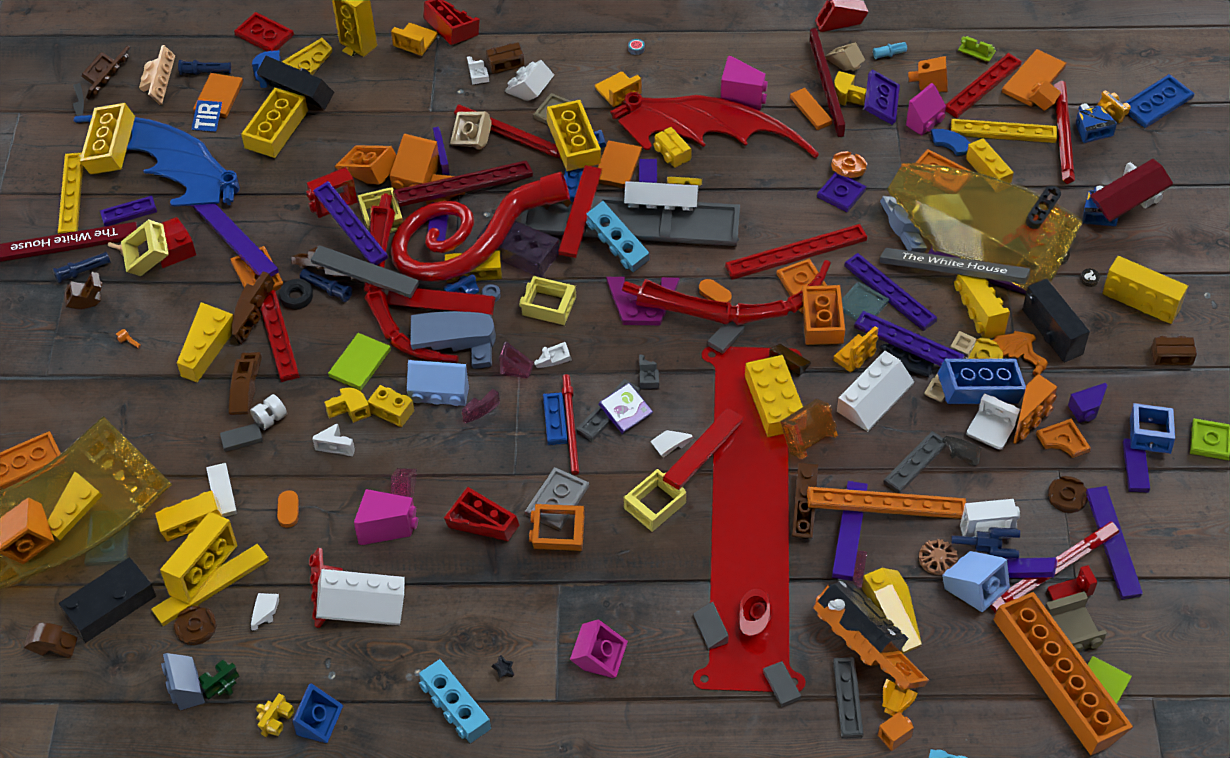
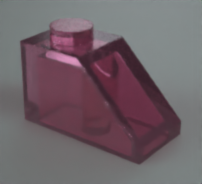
[391,468,417,498]

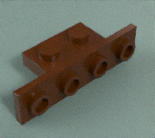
[81,46,130,99]

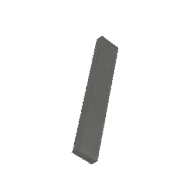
[311,245,419,298]

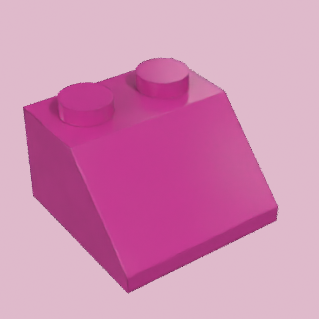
[906,83,946,136]
[570,620,628,678]

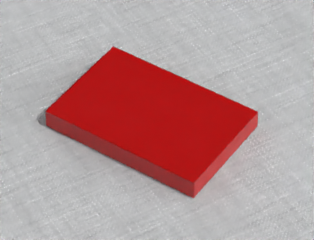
[234,12,294,51]

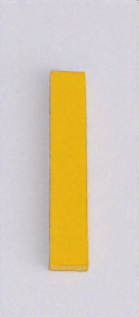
[951,119,1057,143]
[58,153,83,234]
[151,544,269,626]

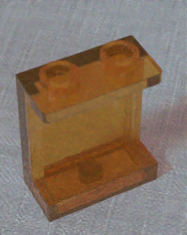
[780,399,838,460]

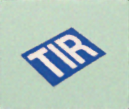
[191,100,222,131]

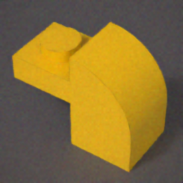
[834,71,866,106]
[324,388,371,423]

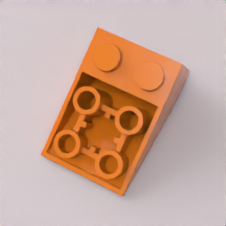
[1013,374,1057,444]

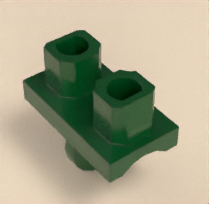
[198,660,240,700]

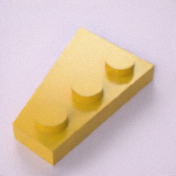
[48,472,103,540]

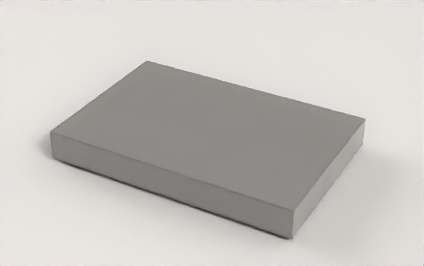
[525,467,589,531]

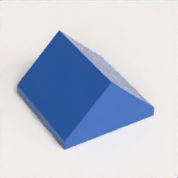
[292,683,343,743]

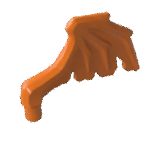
[992,331,1048,376]

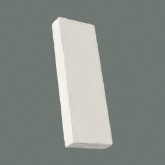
[206,463,237,517]

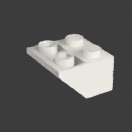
[505,60,554,101]

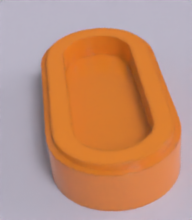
[699,279,732,303]
[277,490,299,528]

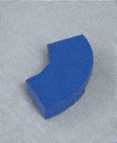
[931,129,970,156]

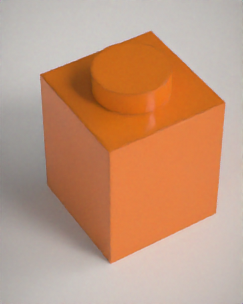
[1029,79,1061,111]
[878,712,914,751]

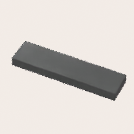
[577,379,640,442]
[884,431,948,493]
[833,657,864,739]

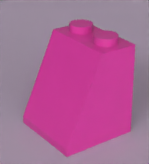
[721,56,768,110]
[354,489,418,545]

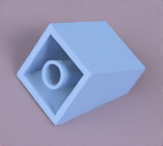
[942,551,1010,612]

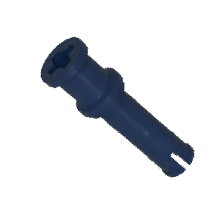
[178,60,231,75]
[53,252,111,284]
[300,269,353,302]

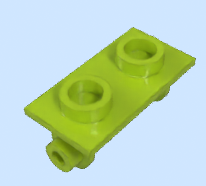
[958,36,996,62]

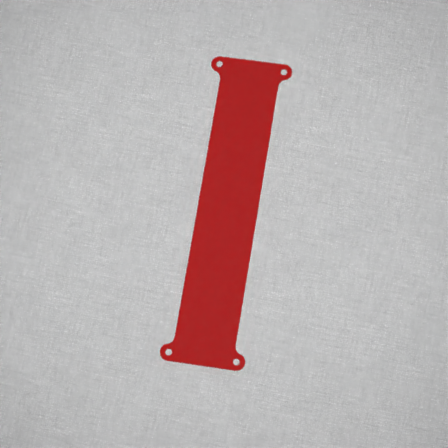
[693,346,806,692]

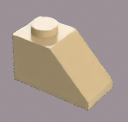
[825,42,865,71]

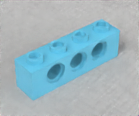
[586,201,650,272]
[419,659,491,743]

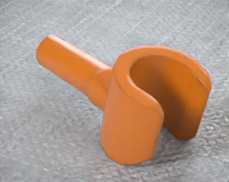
[116,329,141,349]

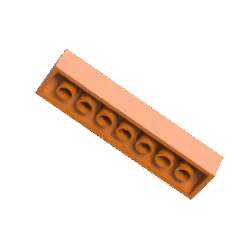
[993,592,1133,755]

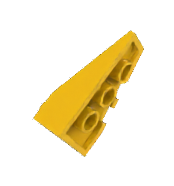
[862,568,922,654]

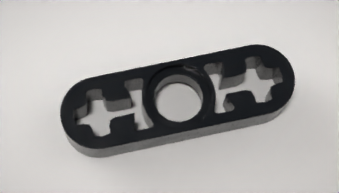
[1025,186,1061,229]

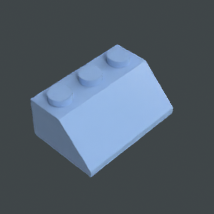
[407,360,469,406]

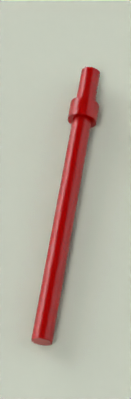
[562,374,579,475]

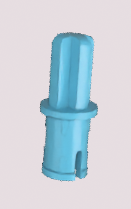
[873,42,907,59]

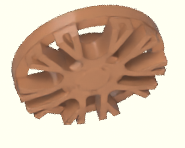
[919,539,958,575]

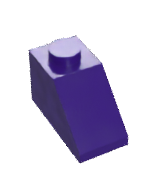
[1068,383,1108,423]

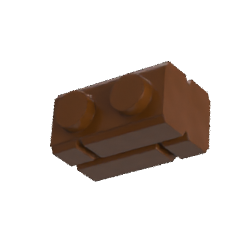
[486,42,525,74]
[1151,336,1197,365]

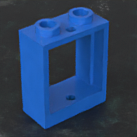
[1130,403,1175,454]

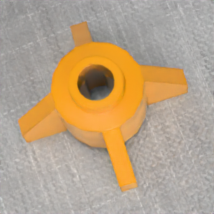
[882,679,918,716]

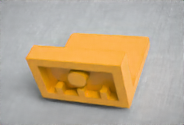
[391,23,438,56]
[595,71,642,108]
[833,326,878,373]

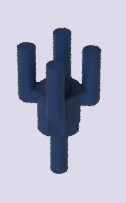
[951,527,1020,559]

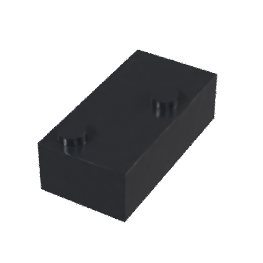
[256,55,334,110]
[1022,278,1090,363]
[58,557,156,643]

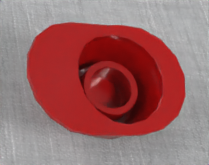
[740,589,773,636]

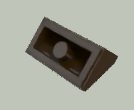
[769,344,811,376]

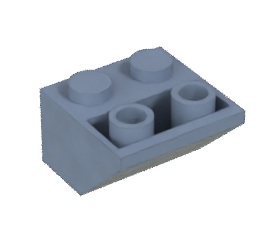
[161,653,205,710]

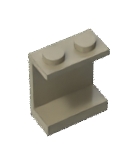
[1045,591,1107,653]

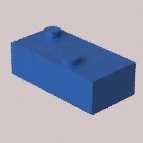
[937,359,1026,404]

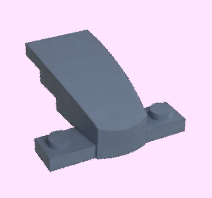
[880,194,973,253]
[411,312,496,369]

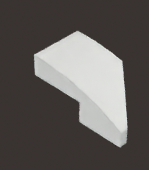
[467,56,489,84]
[534,342,572,368]
[651,430,694,458]
[251,593,279,630]

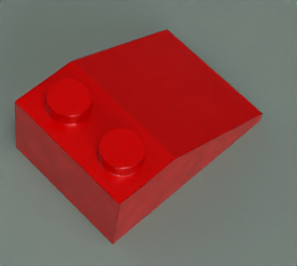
[158,217,197,268]

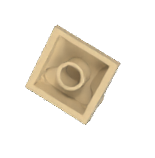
[450,111,491,149]

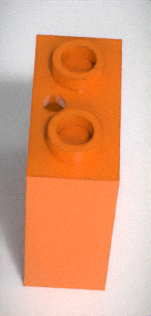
[529,504,585,551]

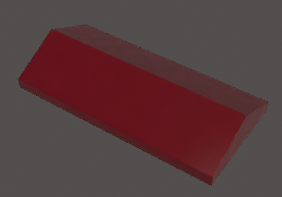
[1090,159,1173,222]

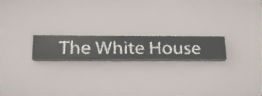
[880,248,1030,284]

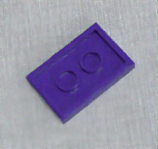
[864,69,900,125]

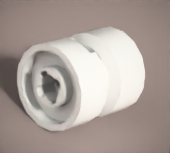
[250,394,287,430]

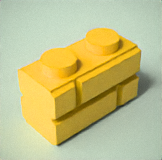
[654,127,692,168]

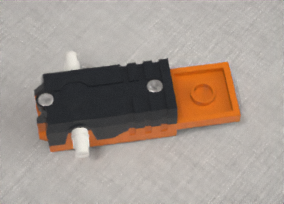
[813,579,929,690]

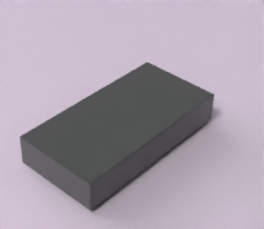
[707,322,745,354]
[220,423,263,452]
[763,661,801,707]

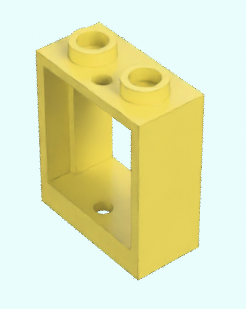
[358,187,403,233]
[121,220,169,276]
[519,276,576,325]
[624,469,686,532]

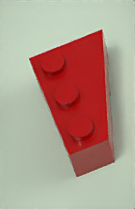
[423,0,480,45]
[444,487,520,541]

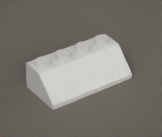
[624,181,698,211]
[837,351,914,432]
[316,569,404,625]

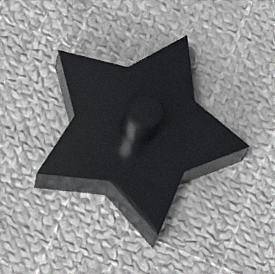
[491,655,514,679]

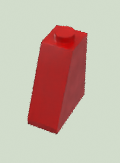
[815,0,869,32]

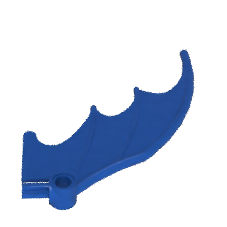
[74,115,240,207]

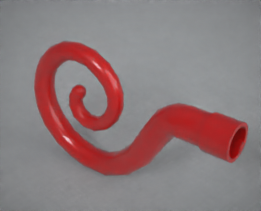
[390,171,570,282]

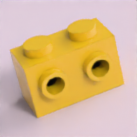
[367,385,414,427]

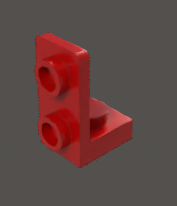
[1047,565,1097,601]

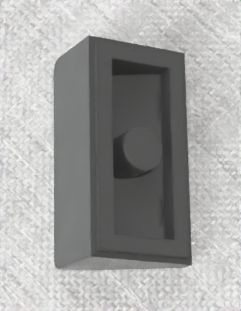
[693,602,729,649]

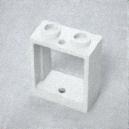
[960,499,1020,539]

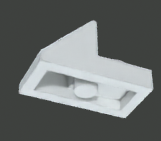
[313,424,355,456]

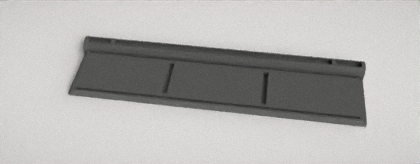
[519,196,740,246]

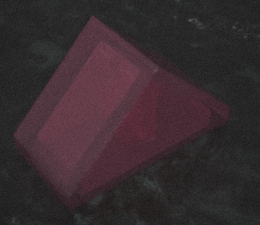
[499,342,534,378]

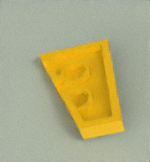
[282,38,333,75]

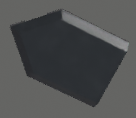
[879,344,934,377]

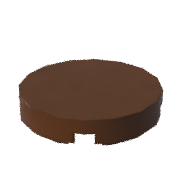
[1048,476,1088,513]
[174,606,217,645]

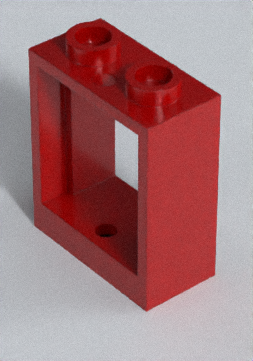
[306,167,358,218]

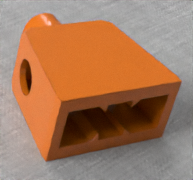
[908,56,948,92]

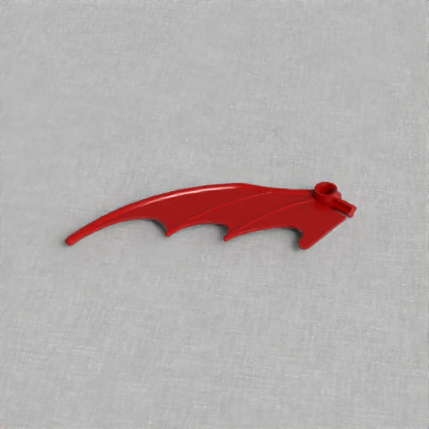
[610,92,819,158]

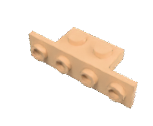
[139,45,175,105]

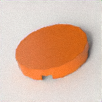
[831,151,867,178]

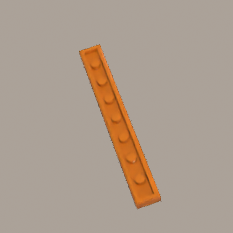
[807,487,966,519]

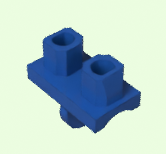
[444,274,479,294]

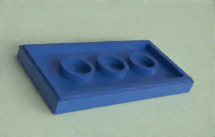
[1122,74,1195,128]

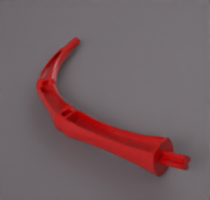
[364,193,459,363]
[622,260,831,325]

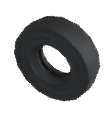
[279,279,313,310]

